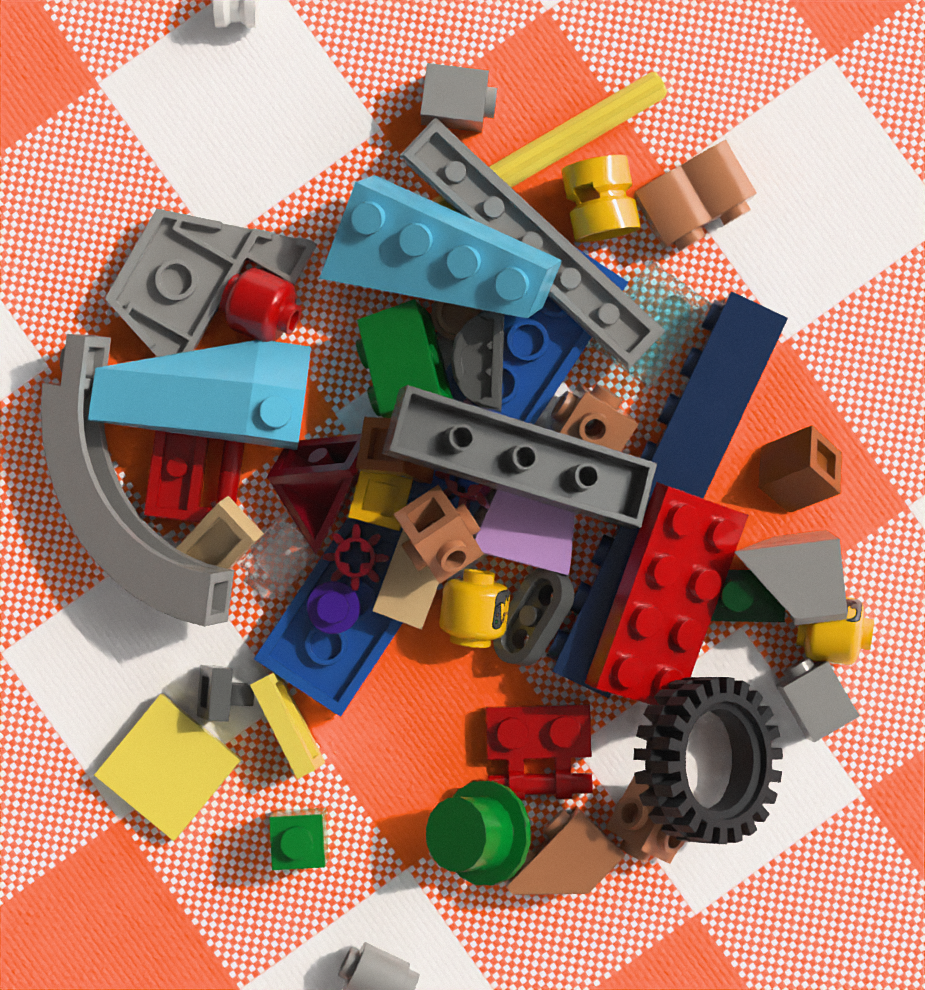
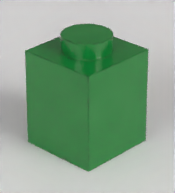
[269,808,329,870]

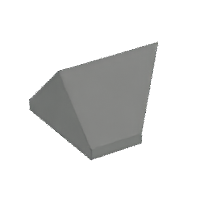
[734,530,848,626]

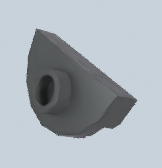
[450,310,504,413]

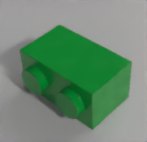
[356,299,453,418]

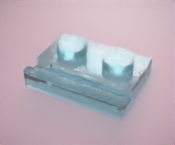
[589,259,712,389]

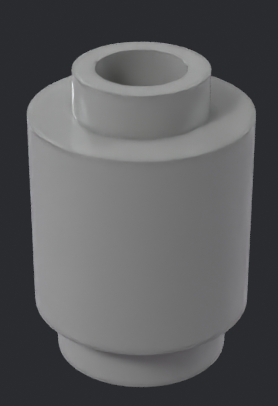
[338,942,420,990]

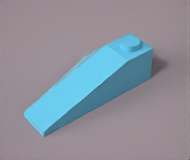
[88,340,311,450]

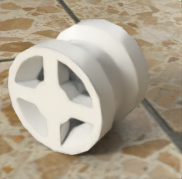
[213,0,260,28]

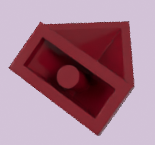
[266,434,361,555]

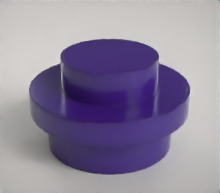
[307,581,360,634]

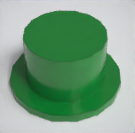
[426,781,531,886]

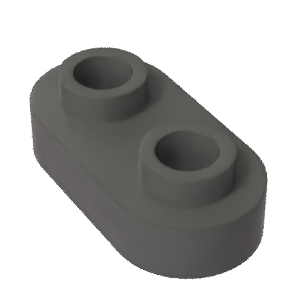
[493,568,574,666]

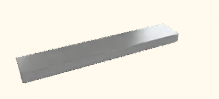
[400,117,665,370]

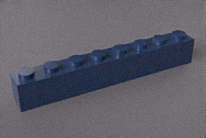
[546,291,788,698]

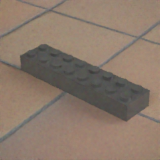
[382,385,657,529]

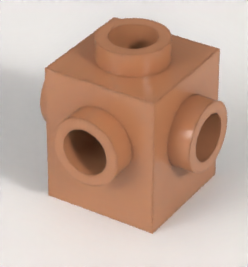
[551,383,639,452]
[393,485,484,584]
[605,776,685,864]

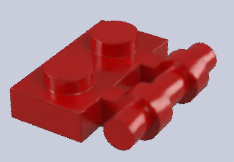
[486,704,593,800]

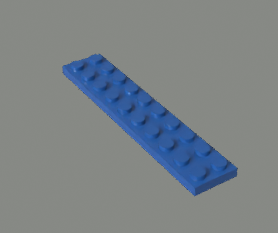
[254,248,628,717]

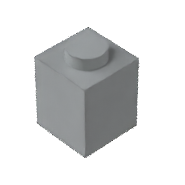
[420,63,498,132]
[775,657,860,743]

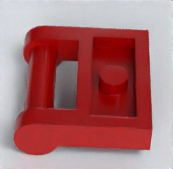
[144,430,245,523]

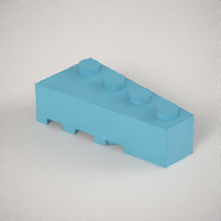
[319,175,562,318]

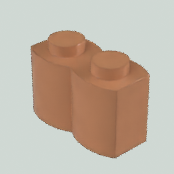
[633,139,757,252]

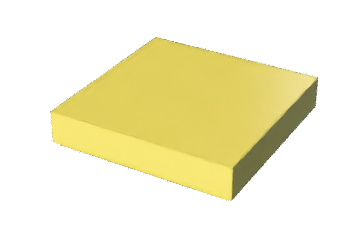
[94,693,242,841]

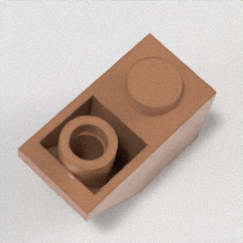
[505,806,625,895]

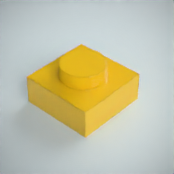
[348,471,413,531]

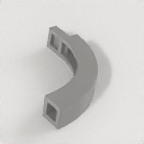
[41,334,234,627]

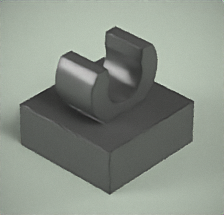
[196,664,254,722]

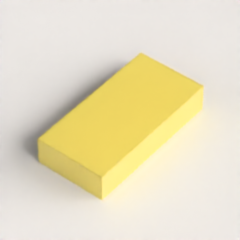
[250,673,325,779]

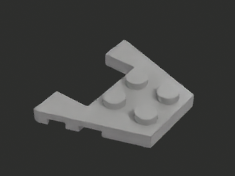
[104,208,317,357]

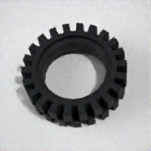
[633,677,783,845]

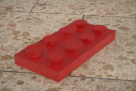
[585,482,749,705]

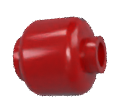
[220,268,302,342]

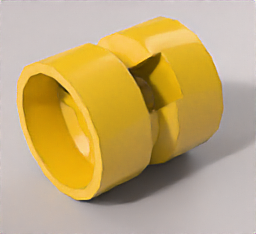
[561,155,641,243]

